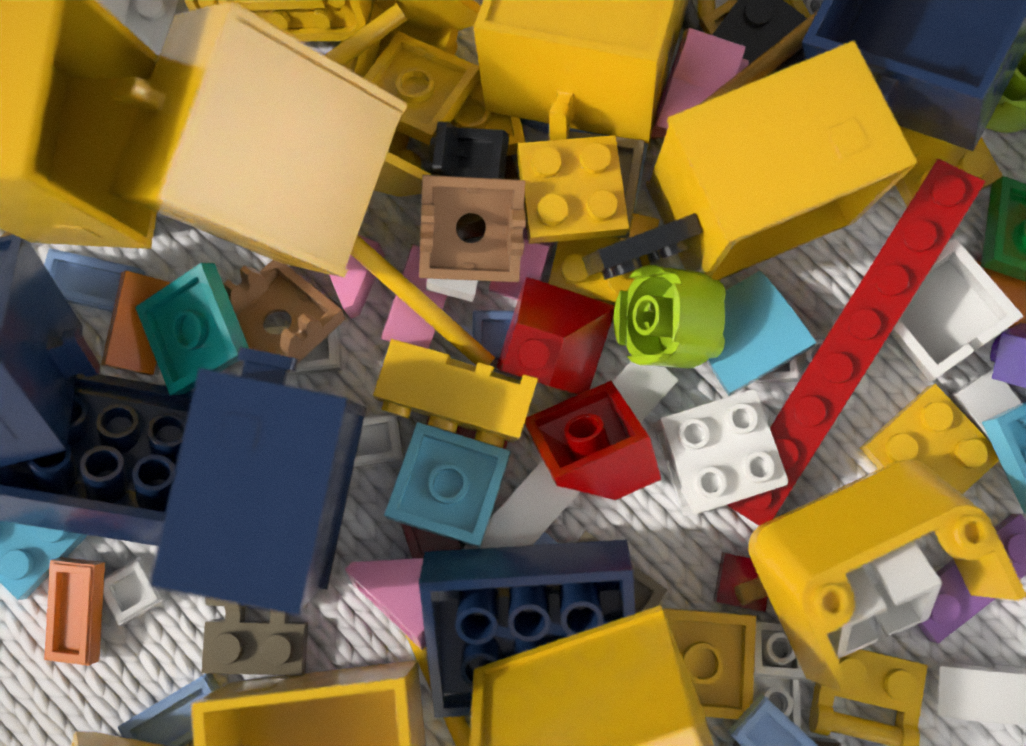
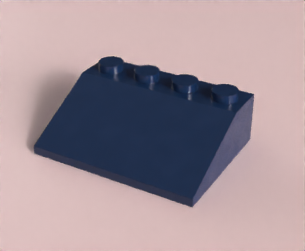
[0,373,194,546]
[419,539,635,718]

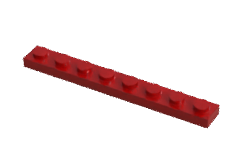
[726,158,986,526]

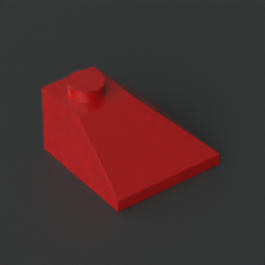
[496,276,615,395]
[524,380,662,500]

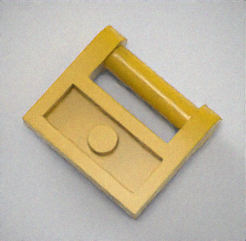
[809,649,928,746]

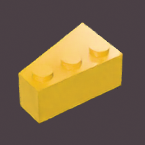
[373,339,538,448]

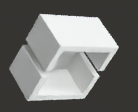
[890,238,1024,382]
[827,541,942,659]

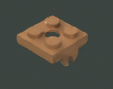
[419,174,526,282]
[223,260,345,373]

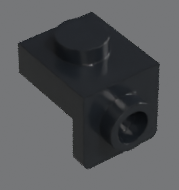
[429,121,509,179]

